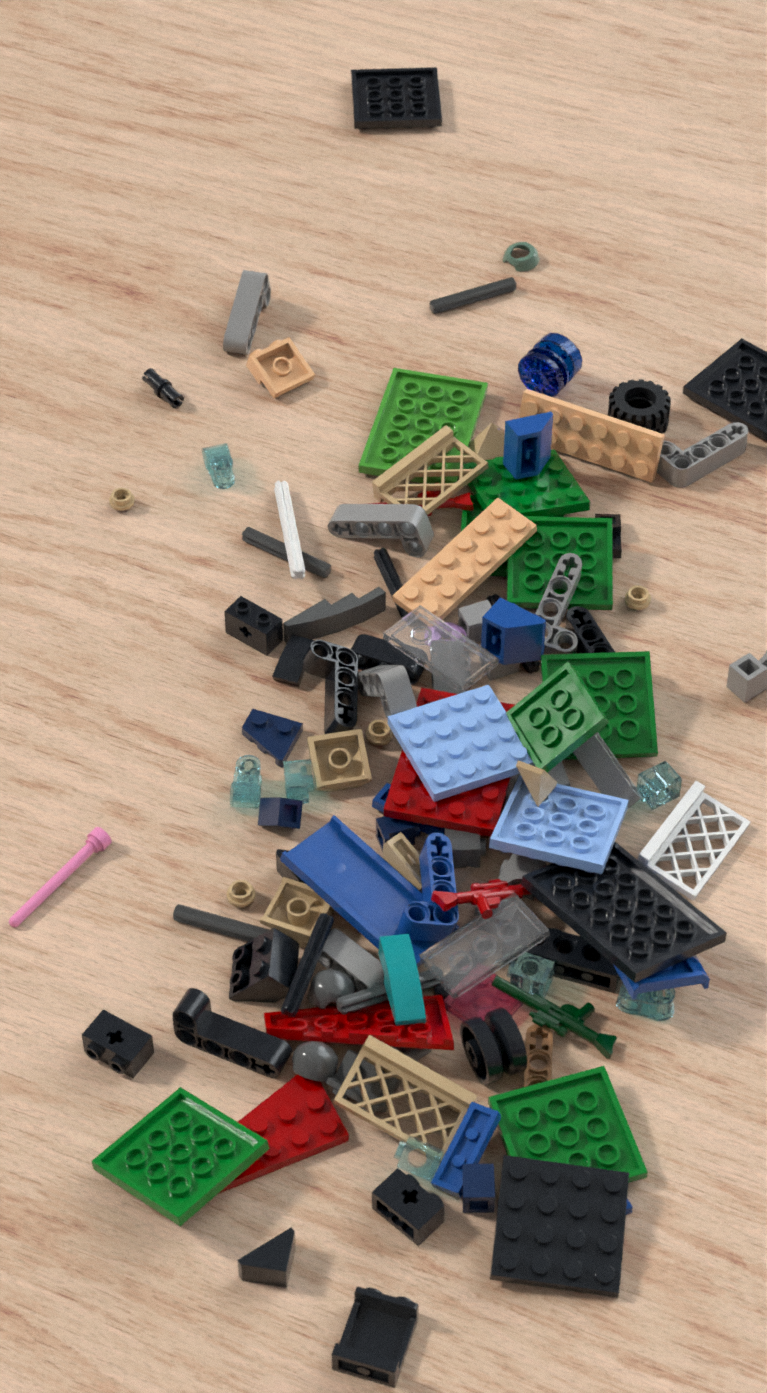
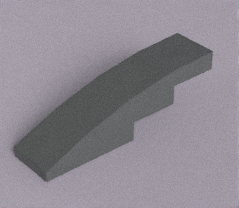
[283,587,386,644]

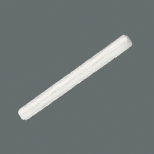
[274,481,306,580]

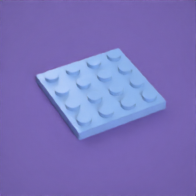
[388,684,536,802]
[489,775,629,874]

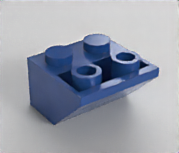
[503,412,553,479]
[481,597,546,665]

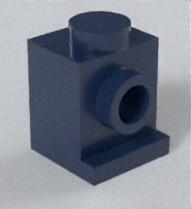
[376,816,421,852]

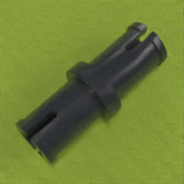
[142,368,184,409]

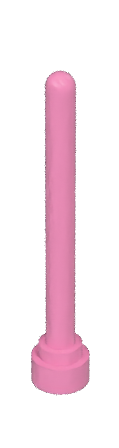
[9,827,112,927]

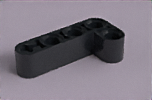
[565,606,615,654]
[300,640,358,734]
[172,988,293,1078]

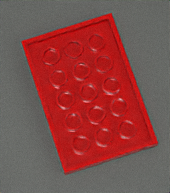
[383,687,515,837]

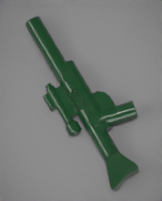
[491,975,617,1059]

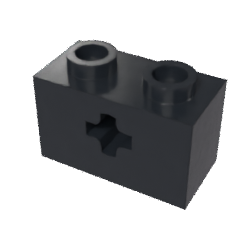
[224,596,283,656]
[82,1009,154,1078]
[372,1168,445,1246]

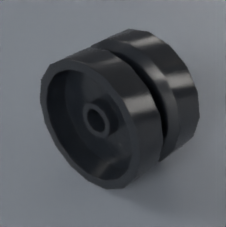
[460,1007,528,1085]

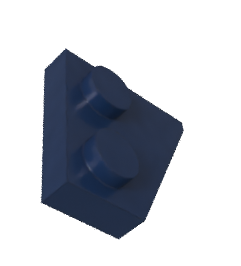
[242,708,303,768]

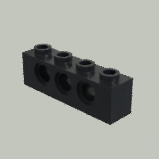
[502,918,620,993]

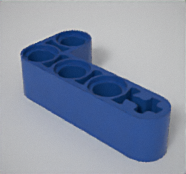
[398,833,459,942]

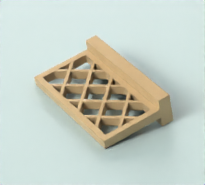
[372,426,489,515]
[332,1035,477,1163]

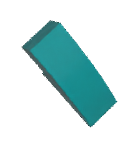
[378,934,426,1026]

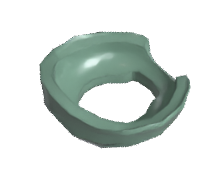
[503,242,540,272]

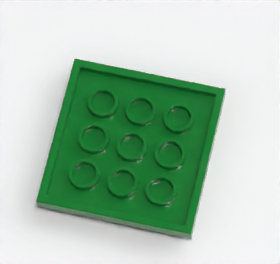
[463,449,590,517]
[507,516,613,611]
[540,651,658,760]
[488,1066,648,1183]
[91,1087,269,1226]

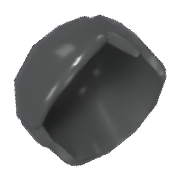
[307,969,356,1009]
[292,1041,338,1082]

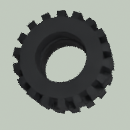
[608,379,671,434]

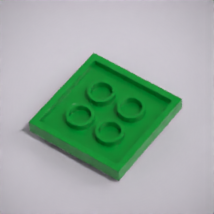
[506,662,609,773]

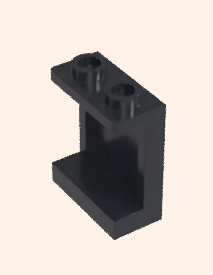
[332,1287,419,1388]

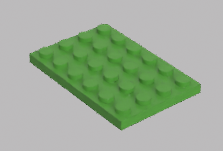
[359,368,488,484]

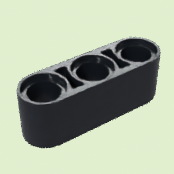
[351,634,428,685]

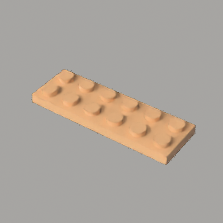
[519,389,665,483]
[392,498,537,630]

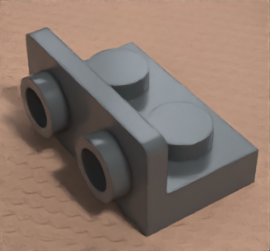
[326,1050,401,1114]

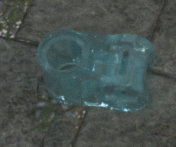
[202,443,235,489]
[230,755,262,809]
[616,983,675,1021]

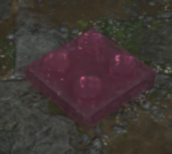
[444,964,523,1021]

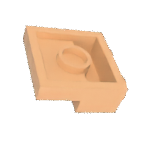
[246,337,315,398]

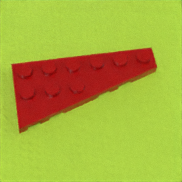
[264,995,454,1051]
[218,1074,349,1194]

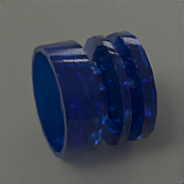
[518,333,583,397]

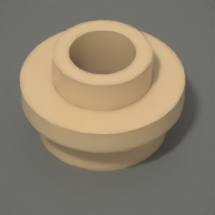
[109,488,135,511]
[625,585,651,610]
[366,720,393,746]
[227,880,255,907]

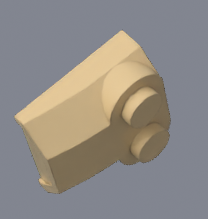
[307,729,372,792]
[260,877,334,948]

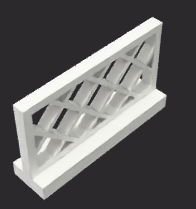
[637,781,750,901]

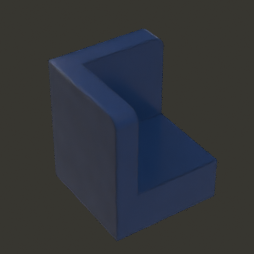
[258,797,303,829]
[462,1164,495,1213]

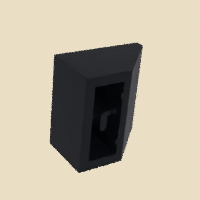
[229,928,300,1003]

